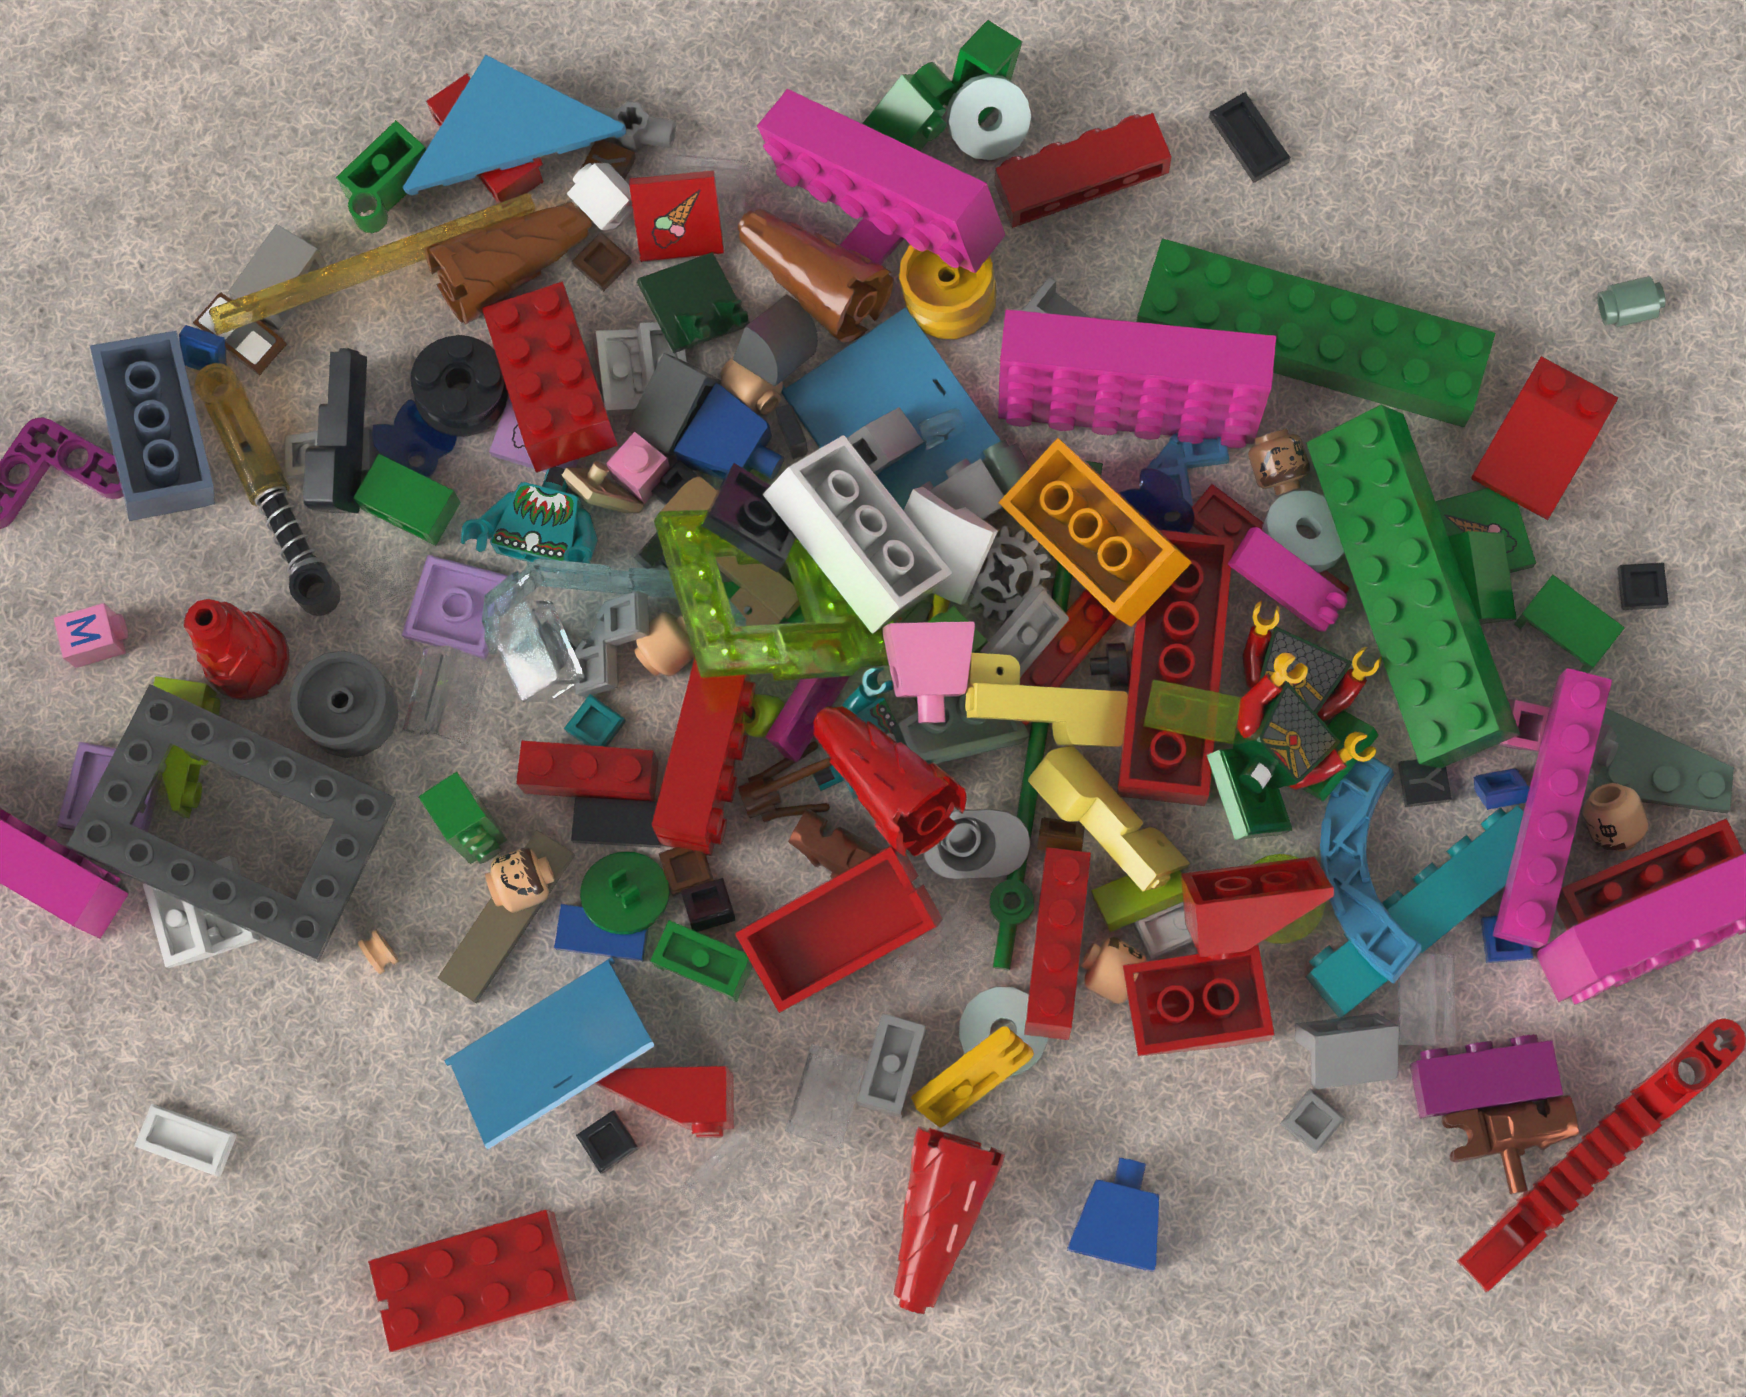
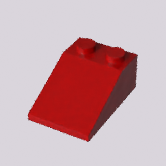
[1470,356,1619,520]
[1181,856,1334,959]
[1123,944,1275,1057]
[595,1066,734,1138]

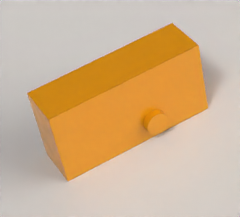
[998,438,1192,627]

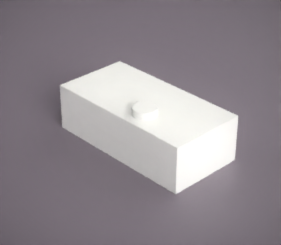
[763,435,952,634]

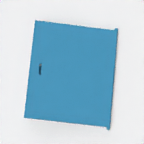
[781,307,1001,511]
[444,957,655,1150]

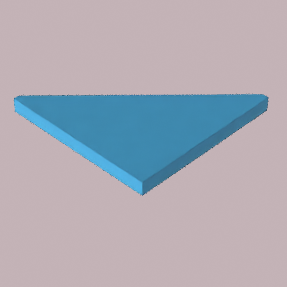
[403,55,626,196]

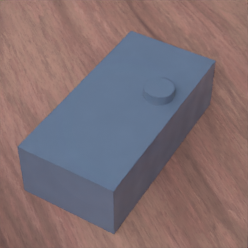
[90,331,215,521]

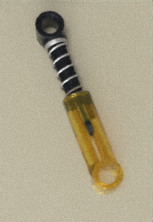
[194,363,341,616]

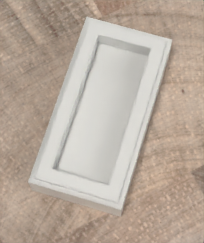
[135,1104,237,1177]

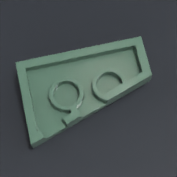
[892,670,1029,764]
[1593,708,1734,814]

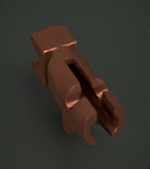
[788,809,882,878]
[1442,1095,1579,1194]

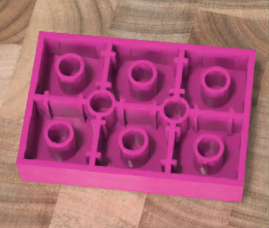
[998,309,1276,448]
[1535,853,1746,1005]

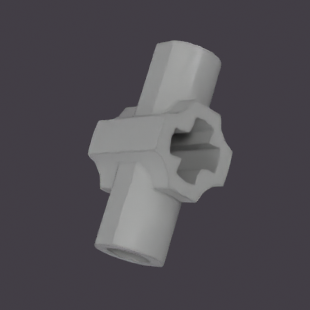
[593,101,676,152]

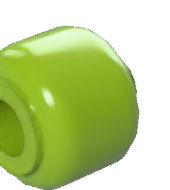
[742,694,785,739]

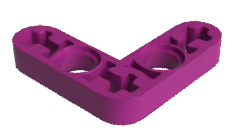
[0,417,123,529]

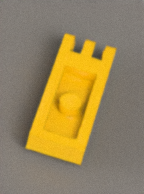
[911,1026,1034,1129]

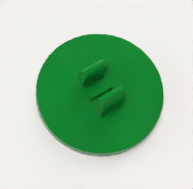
[580,851,669,935]

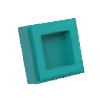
[564,694,626,747]

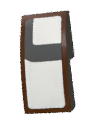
[193,292,287,375]

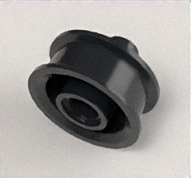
[410,335,508,437]

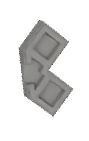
[574,591,649,697]

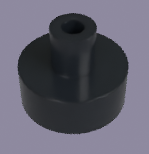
[1090,642,1128,687]

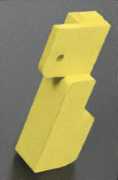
[965,653,1128,747]
[1028,745,1190,892]

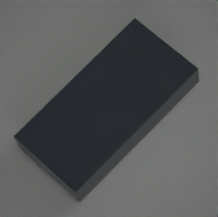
[1209,92,1291,183]
[571,797,661,848]

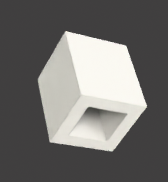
[567,163,633,230]

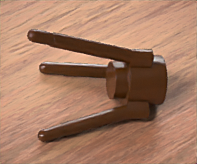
[738,741,832,823]

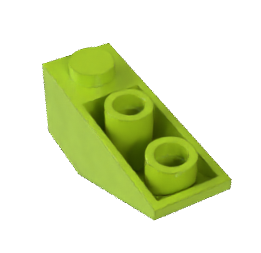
[153,676,220,819]

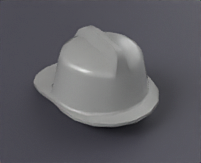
[924,809,1031,879]

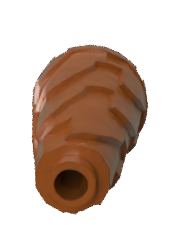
[425,201,592,325]
[738,209,894,343]

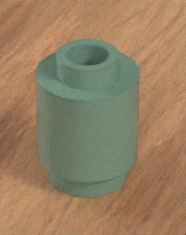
[1597,276,1666,327]
[982,440,1030,496]

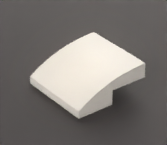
[593,322,687,416]
[904,487,998,605]
[143,856,260,968]

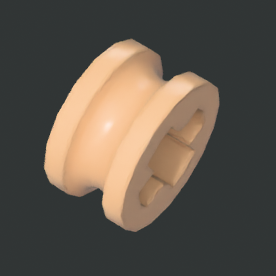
[357,929,399,975]

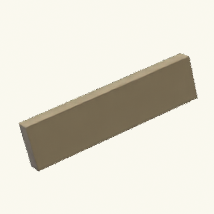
[437,830,575,1004]

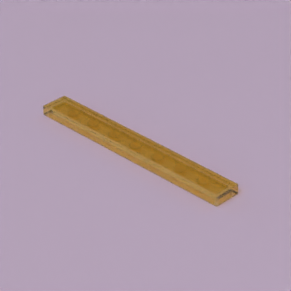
[209,193,536,335]

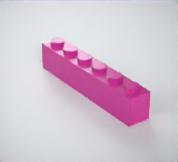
[1493,668,1612,948]

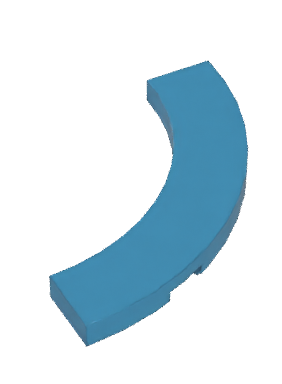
[1320,757,1422,984]

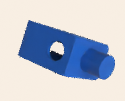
[674,383,784,480]
[1067,1158,1159,1272]

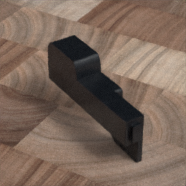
[303,348,367,514]

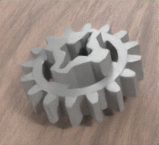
[969,526,1054,622]

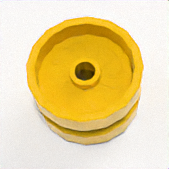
[899,245,997,339]

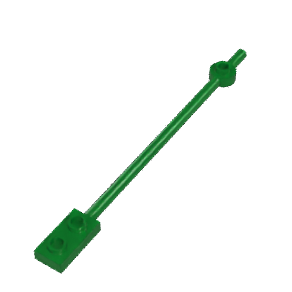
[989,461,1103,971]

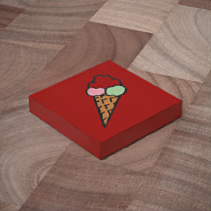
[629,170,724,261]

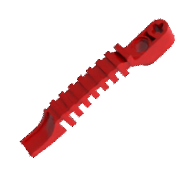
[1456,1018,1746,1292]

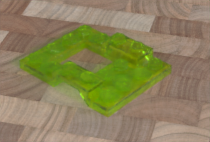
[654,510,894,681]

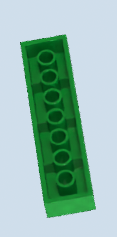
[1136,238,1495,428]
[1306,404,1520,768]

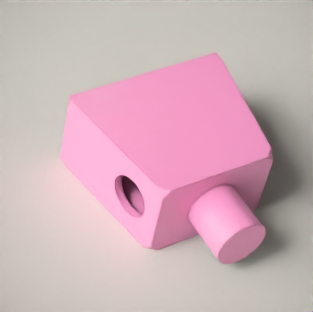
[882,622,975,723]

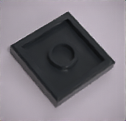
[701,463,796,572]

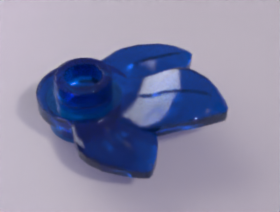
[372,399,457,478]
[1119,468,1195,533]

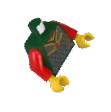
[1242,601,1382,722]
[1232,653,1376,793]

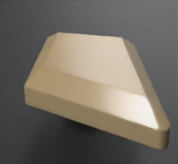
[562,461,644,513]

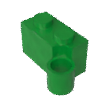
[862,62,956,151]
[336,120,426,233]

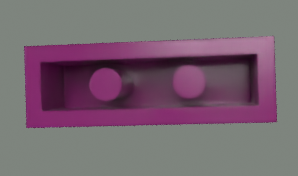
[1410,1034,1563,1119]

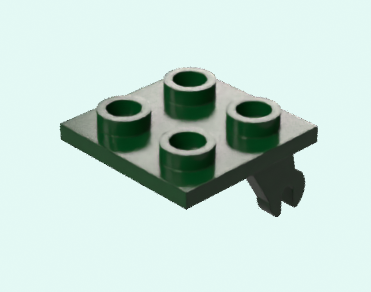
[637,252,750,353]

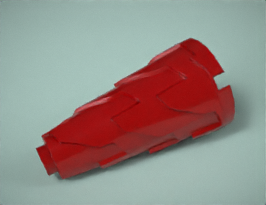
[184,599,290,700]
[813,706,967,857]
[894,1126,1005,1314]

